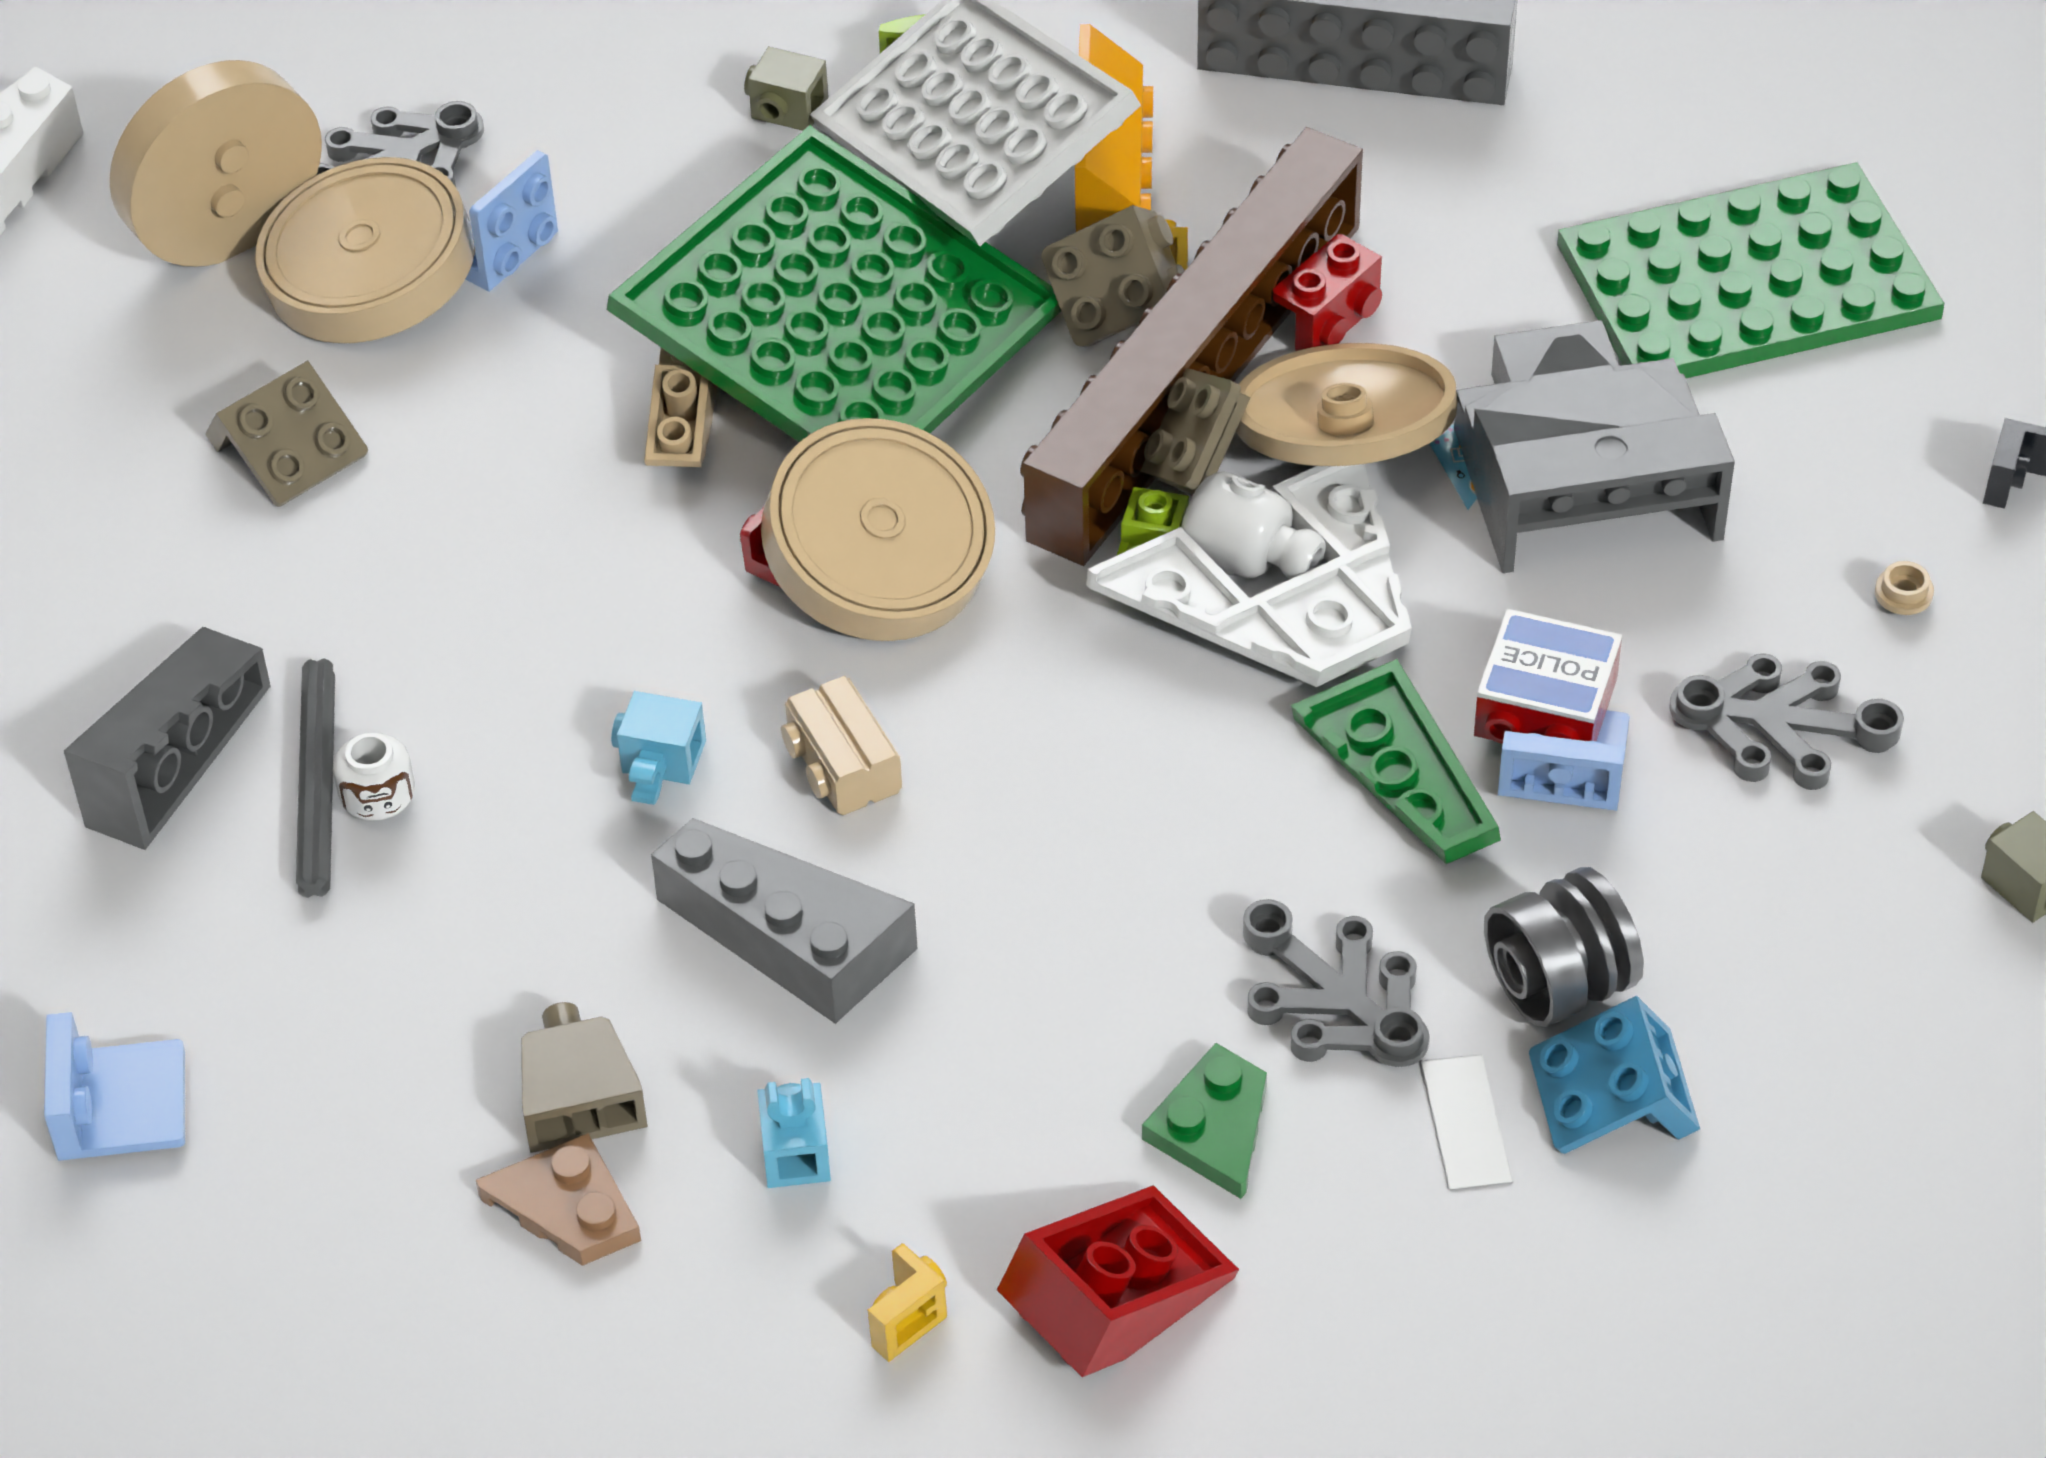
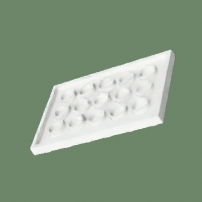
[810,0,1141,246]

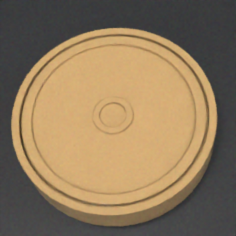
[110,60,322,267]
[255,157,475,343]
[761,418,995,641]

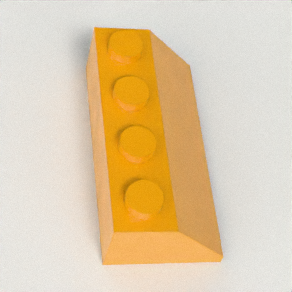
[1075,24,1153,232]

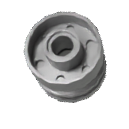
[1484,867,1644,1027]

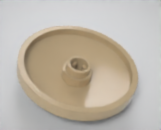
[1236,343,1457,466]

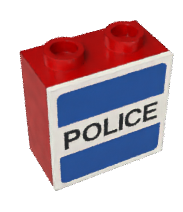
[1474,609,1622,744]

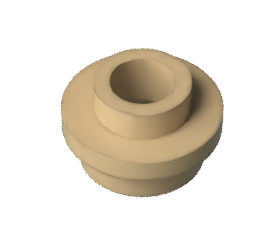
[1875,561,1934,615]

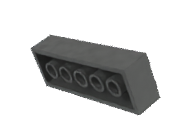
[1197,0,1518,105]

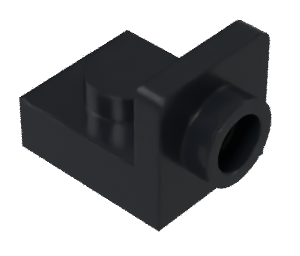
[1983,418,2046,509]

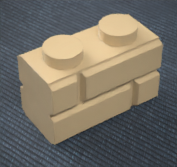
[781,675,902,816]

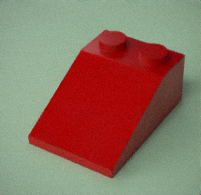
[997,1185,1239,1378]

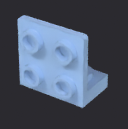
[465,150,558,292]
[1498,710,1630,811]
[44,1012,185,1161]

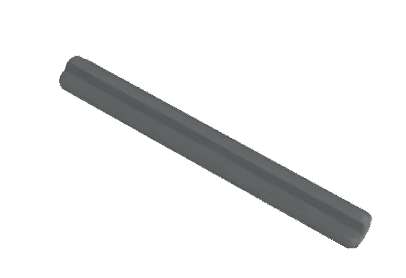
[296,658,335,898]

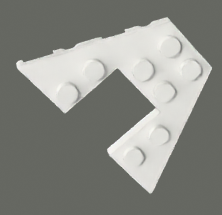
[1086,464,1412,687]

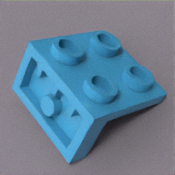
[1529,995,1700,1154]

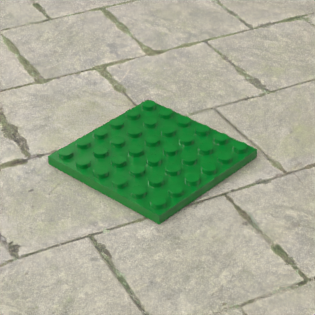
[606,125,1061,442]

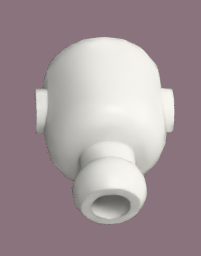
[1182,471,1326,579]

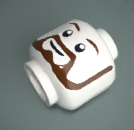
[333,733,415,821]

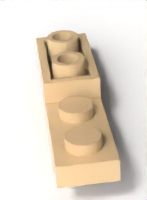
[644,348,718,467]

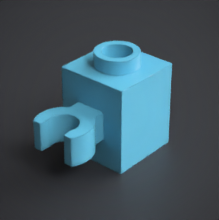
[611,691,706,805]
[757,1078,831,1188]

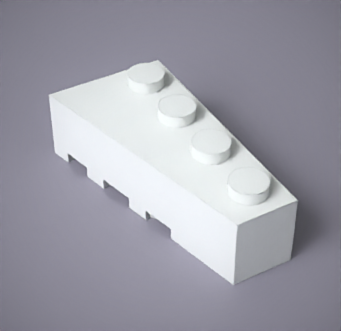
[0,67,83,236]

